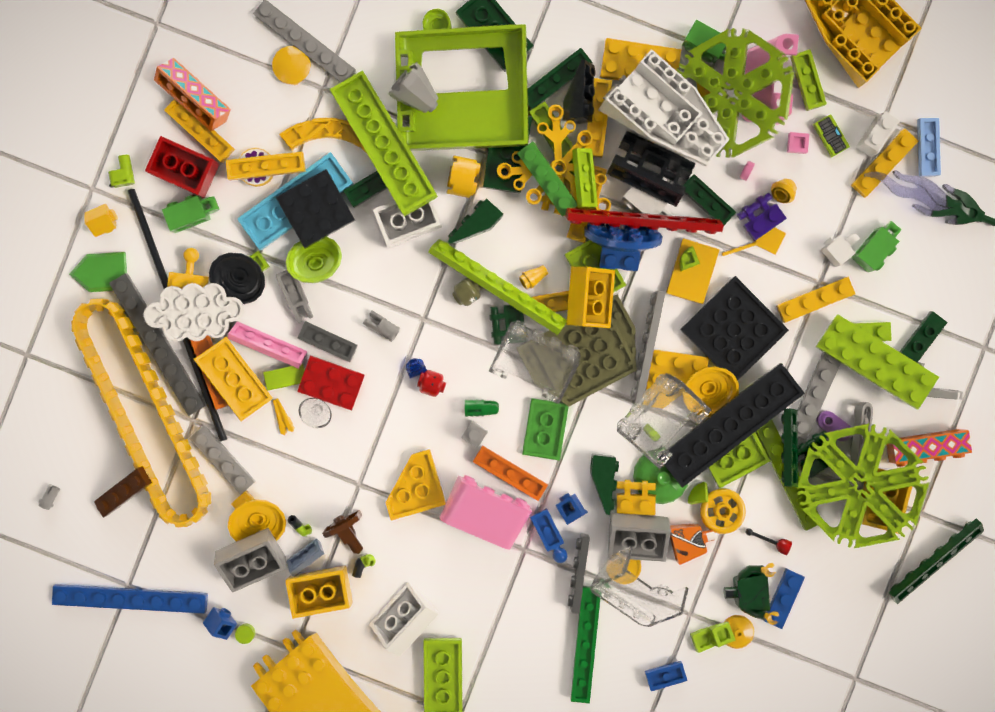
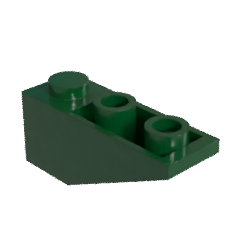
[448,198,504,246]
[590,453,619,515]

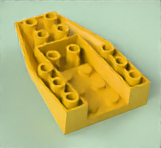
[805,0,922,89]

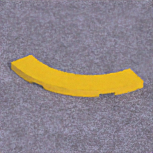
[279,118,366,152]

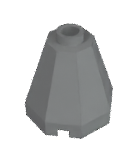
[388,62,438,113]

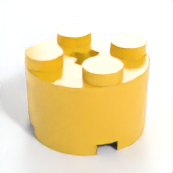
[446,155,481,198]

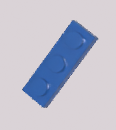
[764,568,805,629]

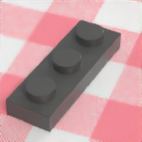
[297,321,358,362]

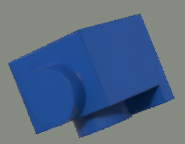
[555,493,588,525]

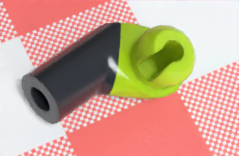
[288,515,312,537]
[352,554,376,578]

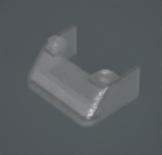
[590,547,689,627]

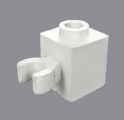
[821,233,860,267]

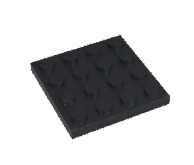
[680,276,789,381]

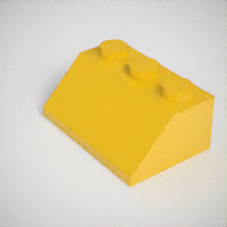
[566,267,615,328]

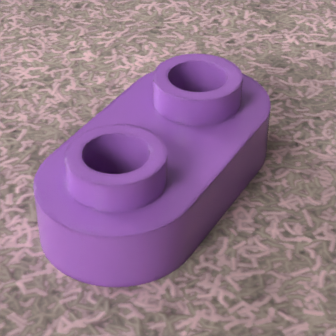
[816,411,852,441]

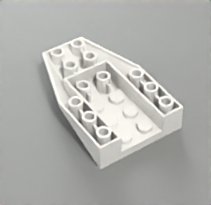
[598,50,729,167]

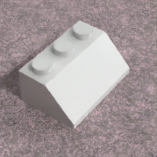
[369,582,439,656]

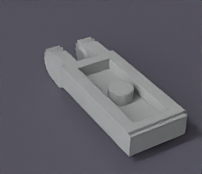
[276,270,313,324]

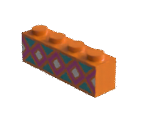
[154,58,231,131]
[886,429,972,467]

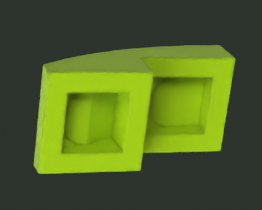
[263,364,305,391]
[690,622,735,653]

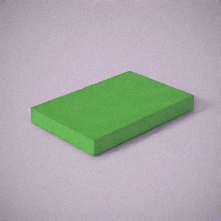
[522,398,569,461]

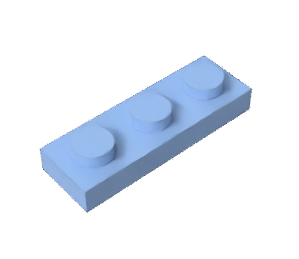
[917,118,941,177]

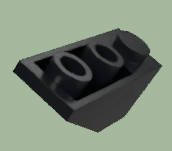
[562,60,596,125]

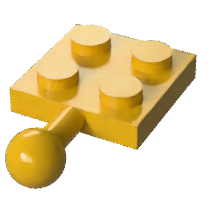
[167,248,209,289]

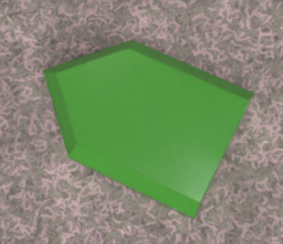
[69,252,127,292]

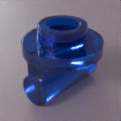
[405,358,427,379]

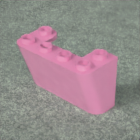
[742,34,799,125]
[440,475,532,550]

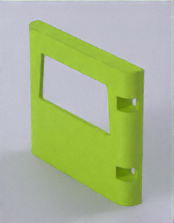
[395,24,529,151]

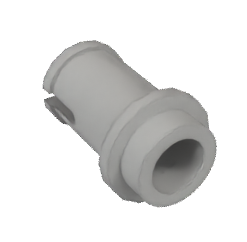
[38,484,61,510]

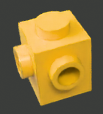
[84,203,118,237]

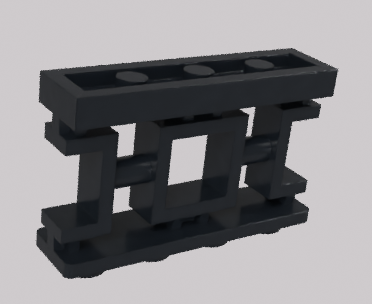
[606,131,696,207]

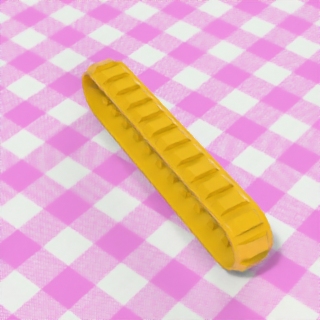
[71,299,212,528]

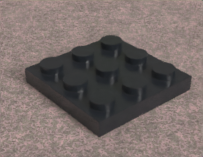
[276,169,356,249]

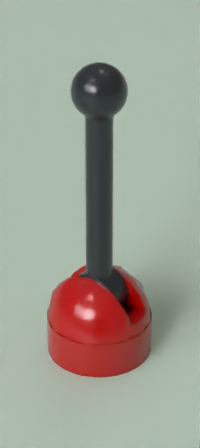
[745,528,792,556]

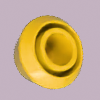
[771,178,797,203]

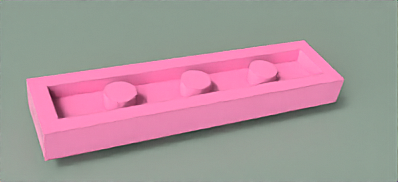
[228,322,307,369]

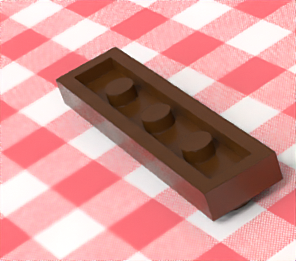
[94,466,152,518]

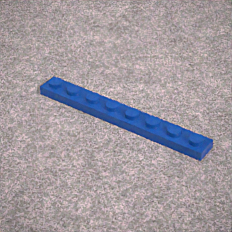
[52,584,208,614]

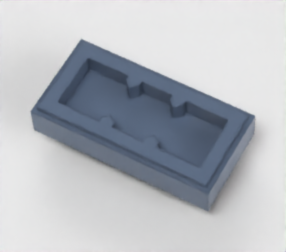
[286,539,325,577]

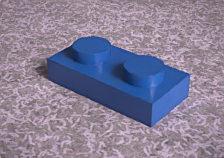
[645,660,688,692]

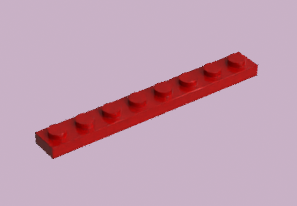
[566,208,724,234]

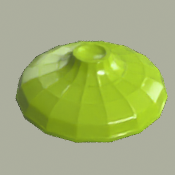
[286,237,342,284]

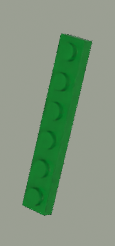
[570,586,601,704]

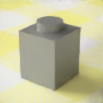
[461,420,488,448]

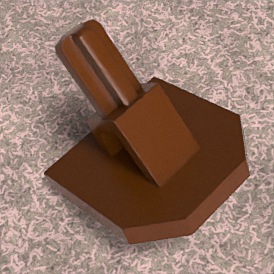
[322,510,363,554]

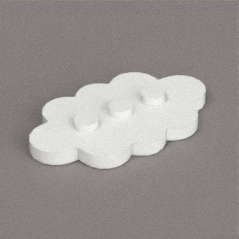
[143,283,244,342]

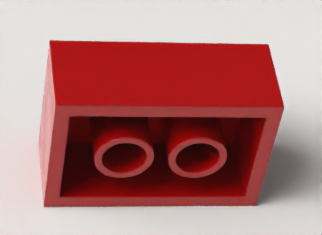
[145,136,220,199]

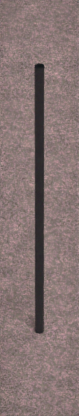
[127,189,227,442]

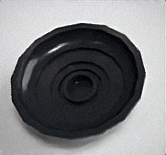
[209,252,265,305]

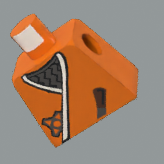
[670,523,715,565]

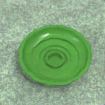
[633,448,688,505]

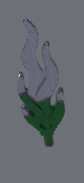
[864,170,995,226]

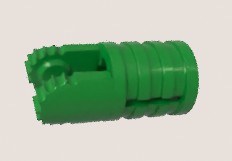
[465,399,499,417]

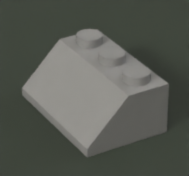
[608,513,671,562]

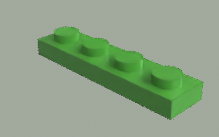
[517,141,577,217]

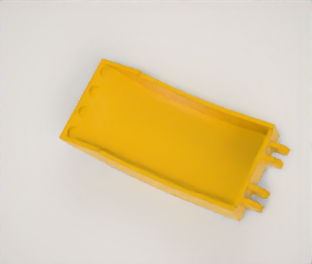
[251,630,381,712]

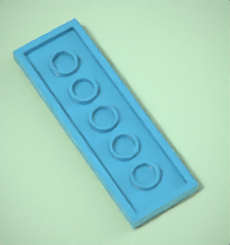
[237,152,354,251]

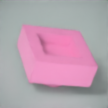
[787,132,810,154]

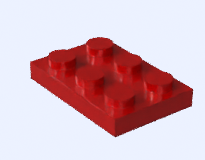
[297,355,365,411]

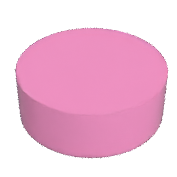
[740,161,755,181]

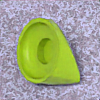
[422,8,452,30]

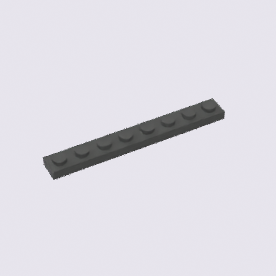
[109,273,206,416]

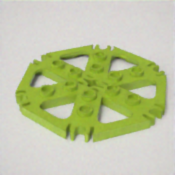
[677,28,794,158]
[796,423,930,549]

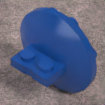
[584,222,663,271]

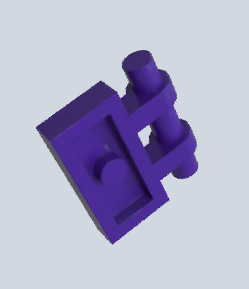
[736,193,787,241]

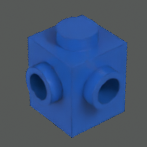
[203,607,237,640]

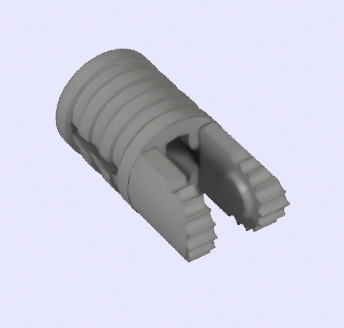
[362,310,401,342]

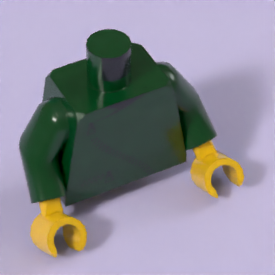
[723,563,779,625]

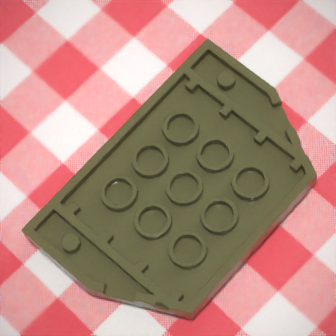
[516,294,637,407]

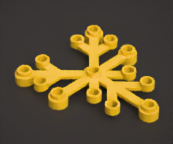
[497,104,611,211]

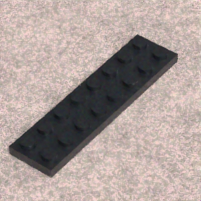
[657,363,805,488]

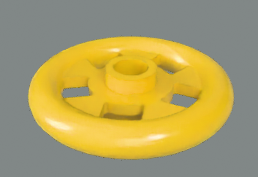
[700,488,746,534]

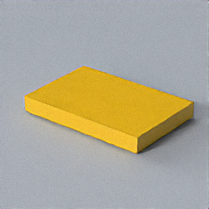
[666,238,720,304]

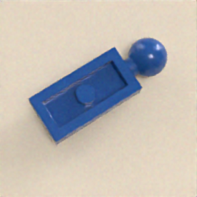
[530,508,568,563]

